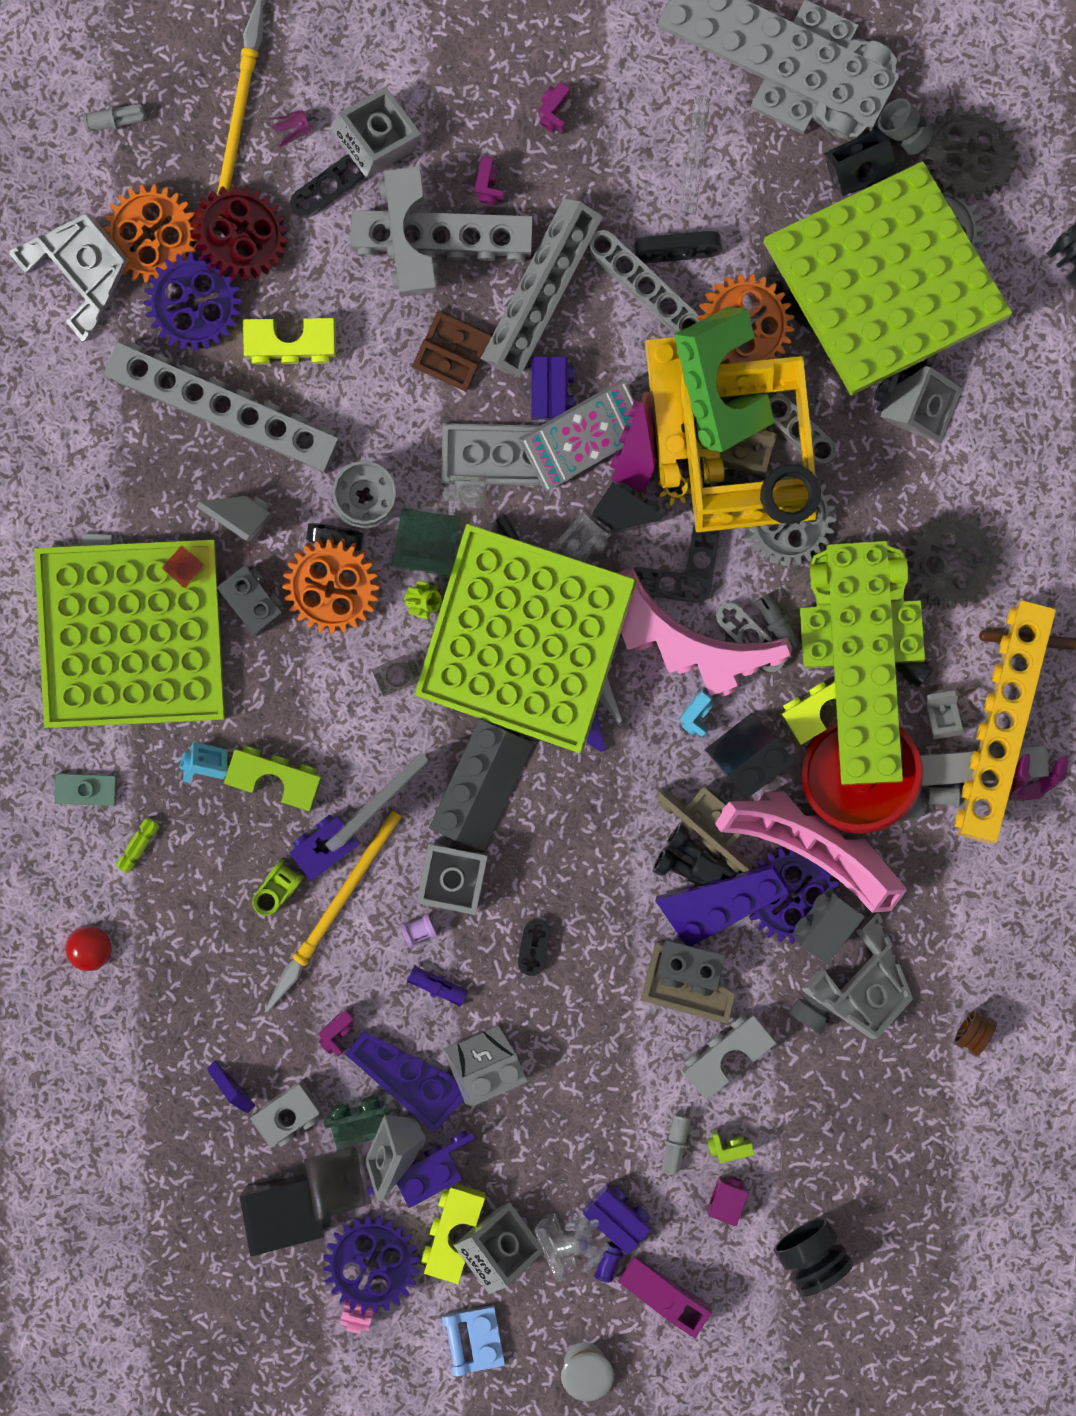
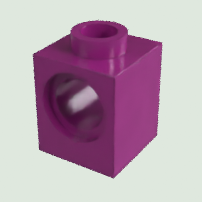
[706,1175,749,1226]

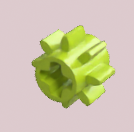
[404,581,442,619]

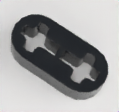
[306,523,364,551]
[518,919,550,976]

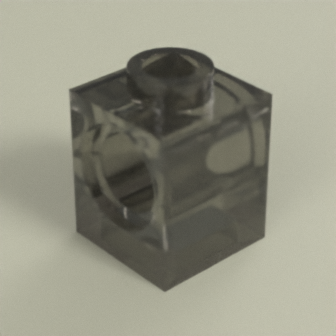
[371,655,420,697]

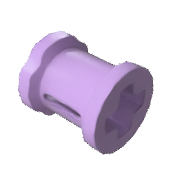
[400,913,438,949]

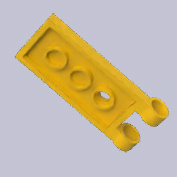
[645,337,724,488]

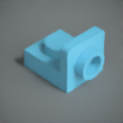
[680,686,713,737]
[180,742,228,783]

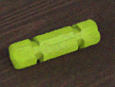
[116,818,159,873]

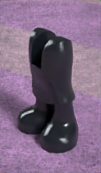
[652,823,743,886]

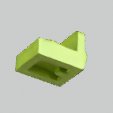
[707,1129,755,1164]

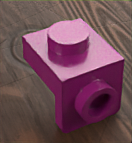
[538,81,570,135]

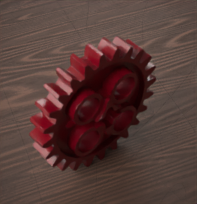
[190,185,289,282]

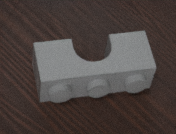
[682,1012,776,1101]

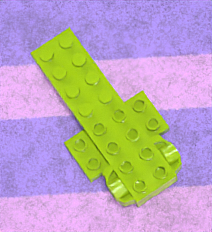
[800,541,925,785]

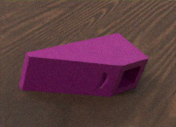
[610,391,658,493]
[618,1256,712,1338]

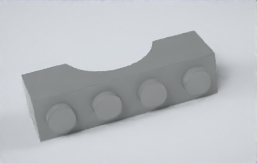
[379,166,437,297]

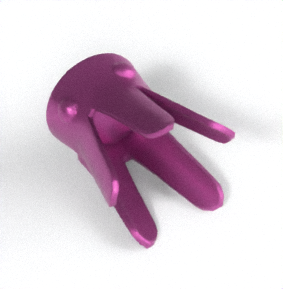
[269,110,316,147]

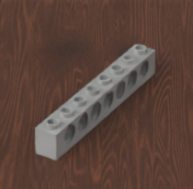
[103,341,340,474]

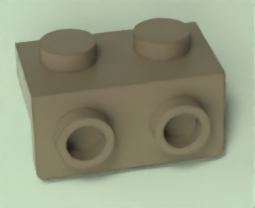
[720,429,777,478]

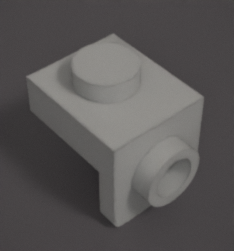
[925,689,963,740]

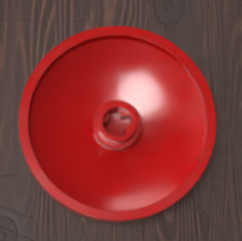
[801,721,923,833]

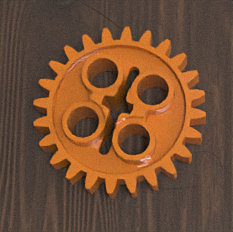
[102,184,198,283]
[696,274,794,364]
[282,537,381,634]

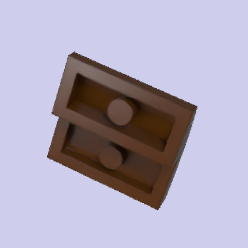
[412,310,493,392]

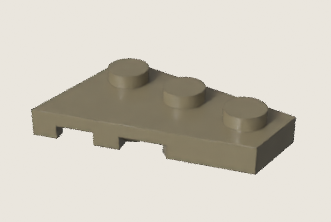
[640,942,735,1024]

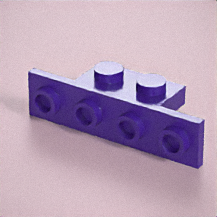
[366,1131,478,1208]

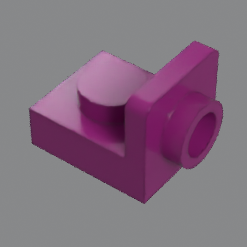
[474,156,505,205]
[318,1007,355,1057]

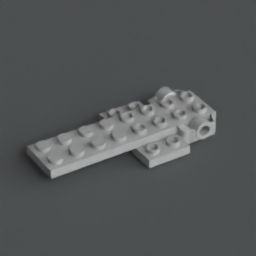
[657,0,900,141]

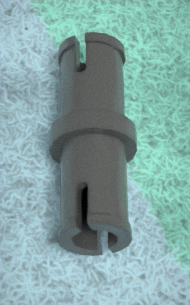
[754,592,802,649]

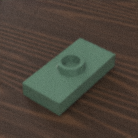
[54,773,117,806]

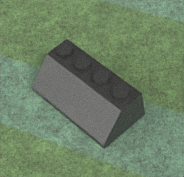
[429,719,534,851]

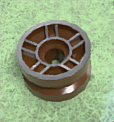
[954,1009,997,1057]

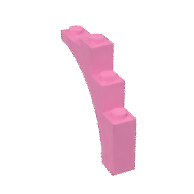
[618,567,792,697]
[715,791,907,913]

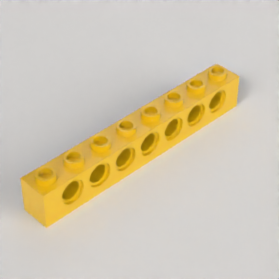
[954,600,1056,845]

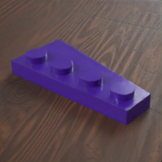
[655,864,790,947]
[345,1031,464,1133]

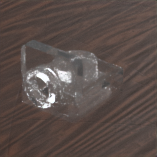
[443,476,486,515]

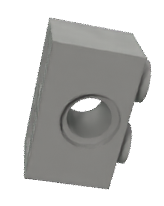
[250,1080,322,1148]

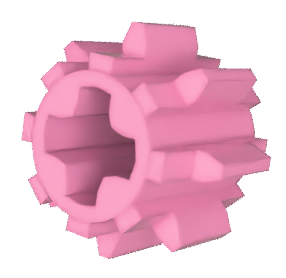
[340,1301,373,1334]

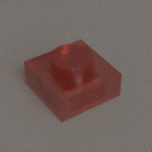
[162,545,205,588]

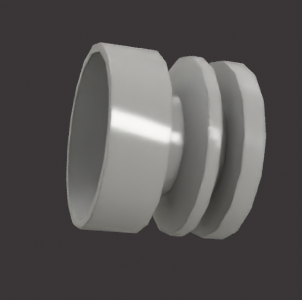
[332,461,396,530]

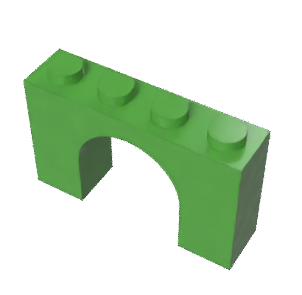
[674,307,775,452]

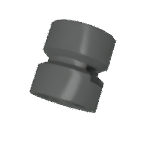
[878,98,934,155]
[789,992,833,1034]

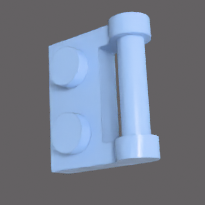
[441,1305,505,1376]

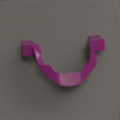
[1009,754,1068,801]

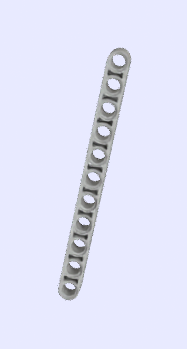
[589,230,836,466]

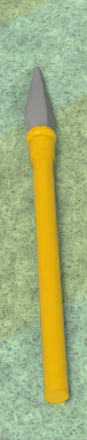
[217,0,263,218]
[265,810,402,1012]

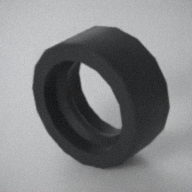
[760,464,821,524]

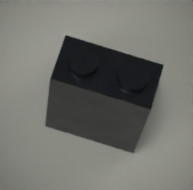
[704,713,795,799]
[239,1172,331,1256]

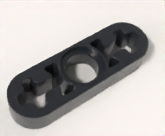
[290,154,365,218]
[634,231,722,263]

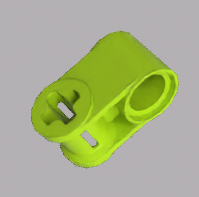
[252,858,305,916]

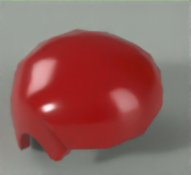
[64,926,112,971]

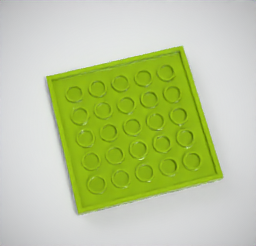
[763,161,1012,396]
[414,524,637,753]
[34,540,225,728]

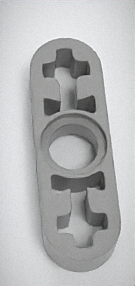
[715,603,785,672]

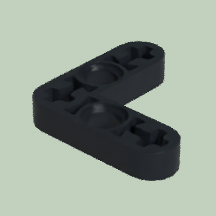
[634,524,720,603]

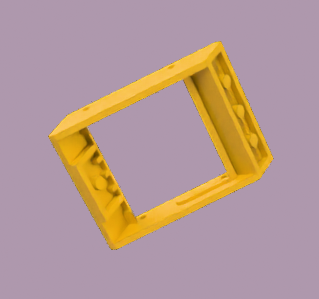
[681,356,817,532]

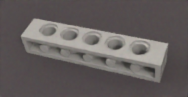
[480,199,603,377]
[350,210,533,262]

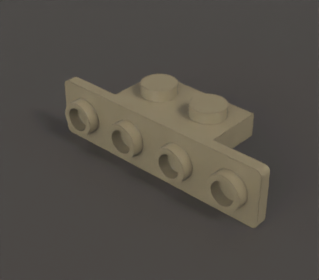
[656,784,753,873]

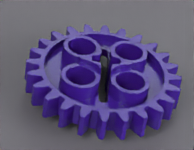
[143,252,242,351]
[749,847,841,944]
[323,1215,420,1316]

